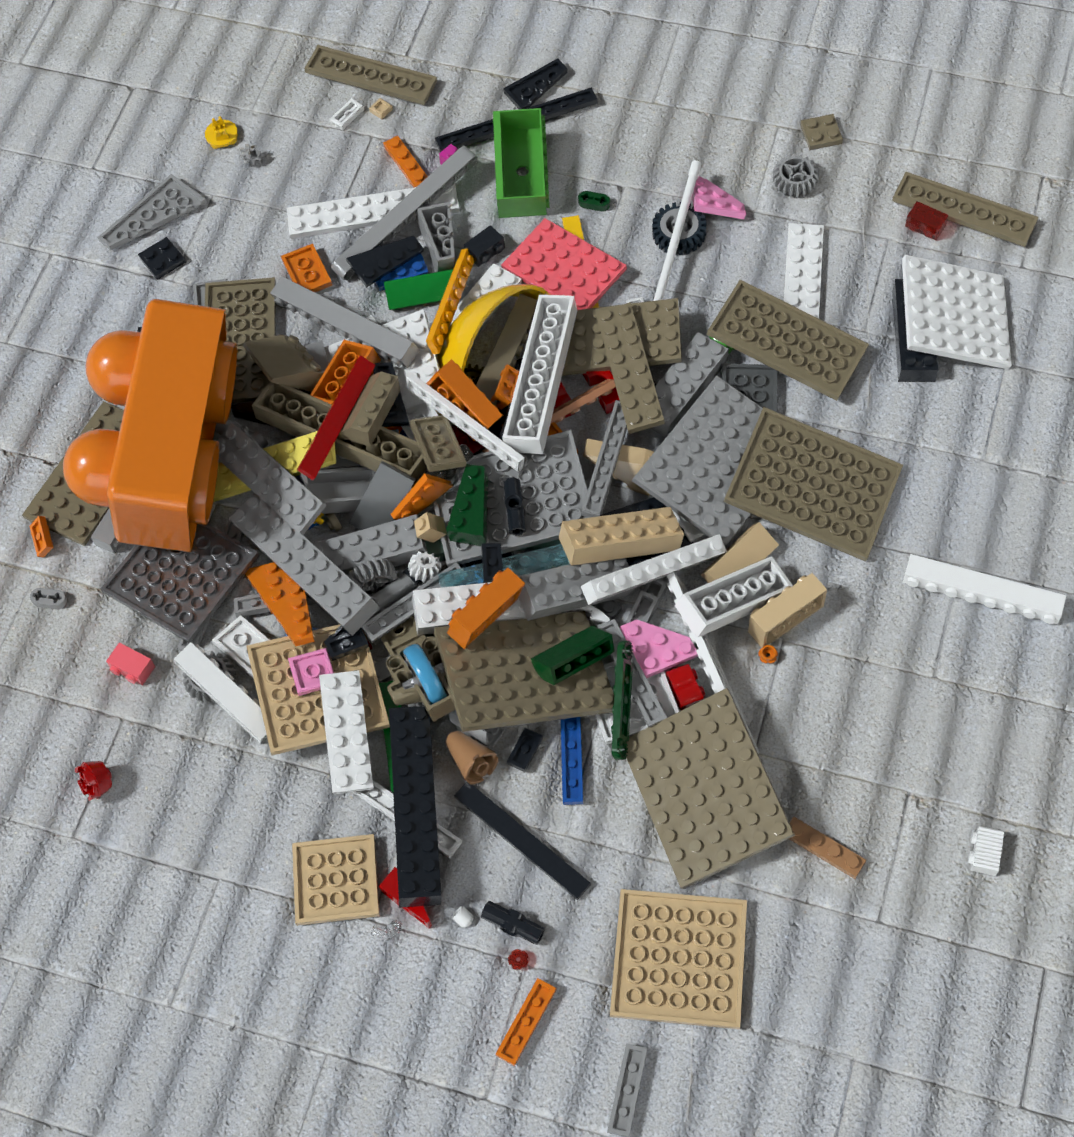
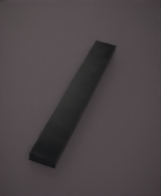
[454,782,591,900]

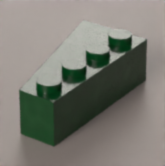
[446,464,488,546]

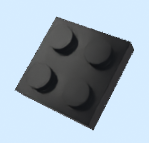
[138,237,186,280]

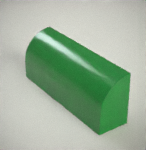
[384,269,453,310]

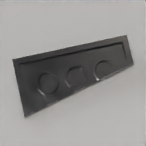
[503,58,568,110]
[346,235,424,288]
[374,362,410,427]

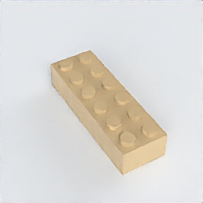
[559,507,684,566]

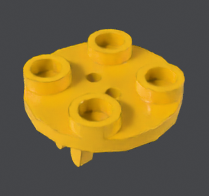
[205,116,238,149]

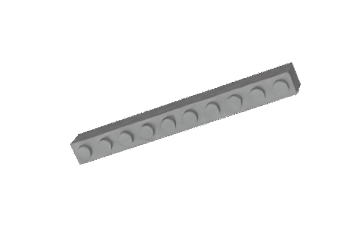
[270,276,420,368]

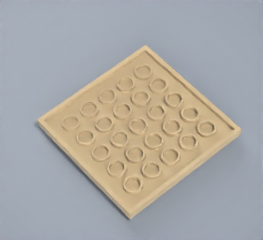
[246,624,390,756]
[610,889,747,1029]

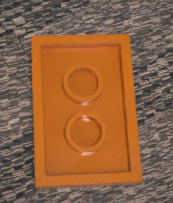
[281,243,333,292]

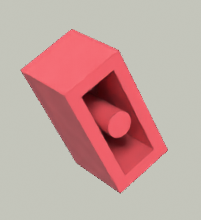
[106,642,156,686]

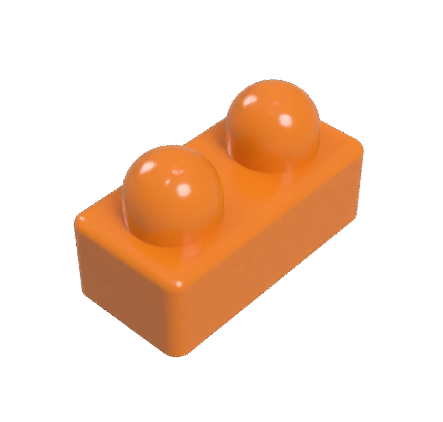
[63,299,237,552]

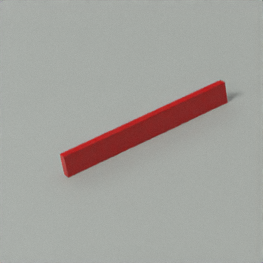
[297,355,375,480]

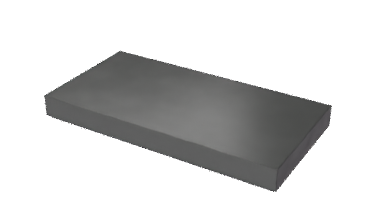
[349,461,416,530]

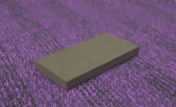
[410,415,466,472]

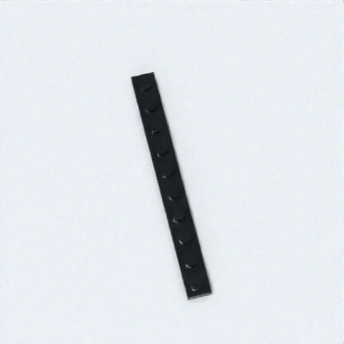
[435,87,598,152]

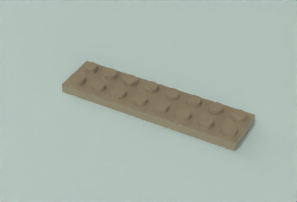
[304,45,437,105]
[892,172,1038,247]
[596,302,665,434]

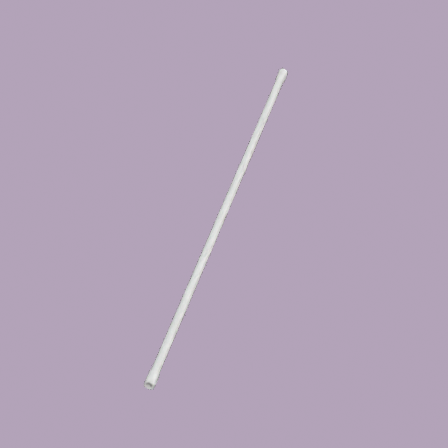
[601,160,702,515]

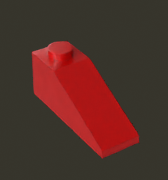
[379,867,432,928]

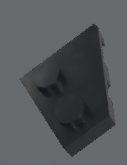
[324,625,369,661]

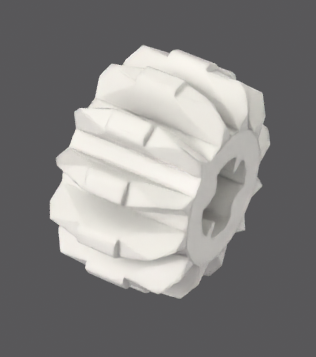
[408,551,441,583]

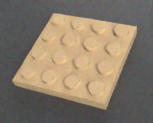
[292,834,380,926]

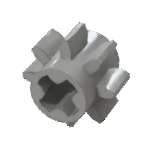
[239,144,261,165]

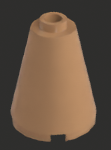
[446,731,499,784]

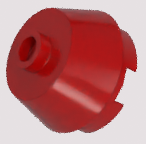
[75,761,112,801]

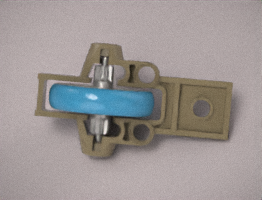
[380,616,456,722]

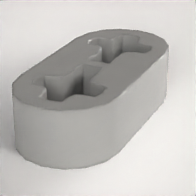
[30,588,68,609]

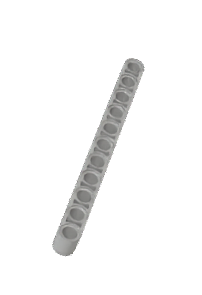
[331,146,478,280]

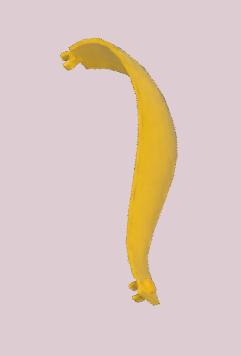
[435,284,550,421]

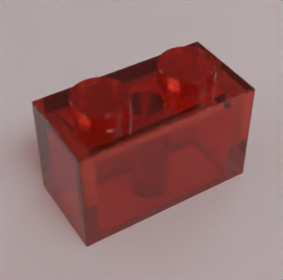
[905,201,949,241]

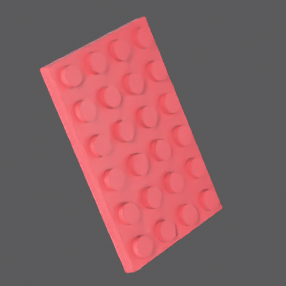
[501,218,627,310]

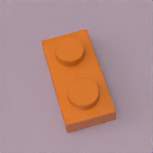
[29,516,53,558]

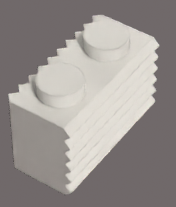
[968,826,1004,876]

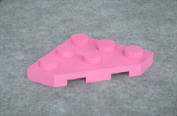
[692,176,746,219]
[619,619,698,678]

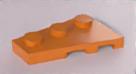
[391,473,453,520]

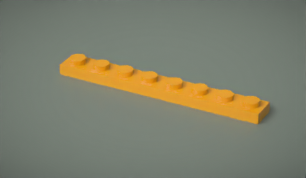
[426,248,474,354]

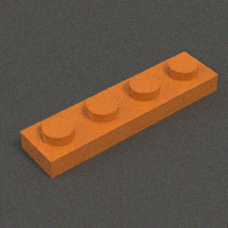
[383,135,428,188]
[495,978,557,1067]

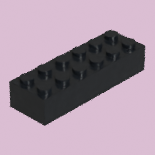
[892,279,938,382]

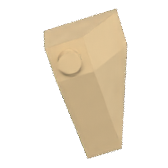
[583,439,654,496]

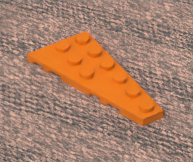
[245,562,315,647]

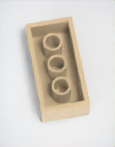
[748,573,827,648]

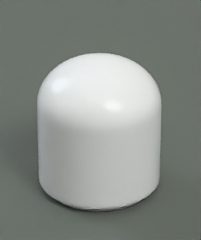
[452,906,474,928]

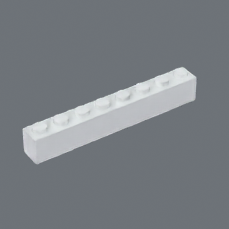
[581,534,727,605]
[903,554,1066,624]

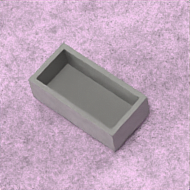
[299,467,376,514]

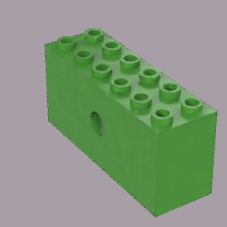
[493,108,550,218]

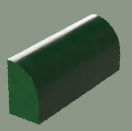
[531,626,615,685]

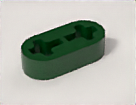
[578,191,610,212]

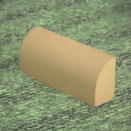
[700,522,779,583]

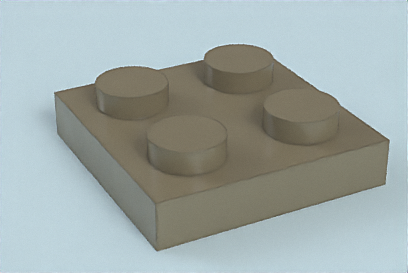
[800,114,843,151]

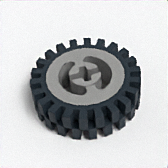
[652,202,707,255]

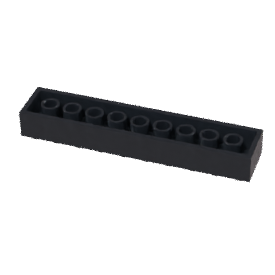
[389,706,441,908]

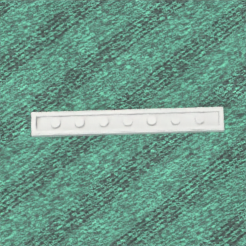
[406,372,524,472]

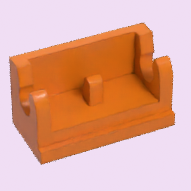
[490,364,519,410]

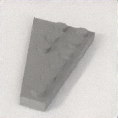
[97,174,207,250]

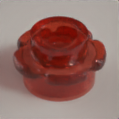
[508,949,529,970]

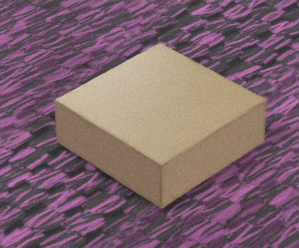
[369,98,393,120]

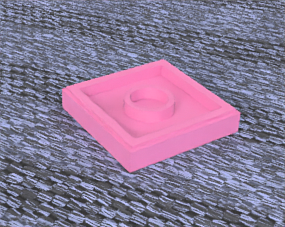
[288,648,334,696]

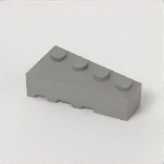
[417,202,455,272]

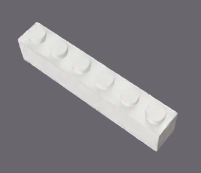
[174,642,267,744]

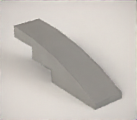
[625,576,669,624]

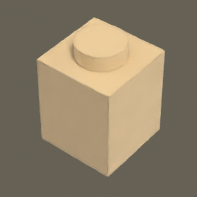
[414,512,447,543]

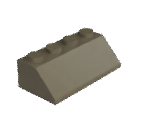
[338,372,400,447]

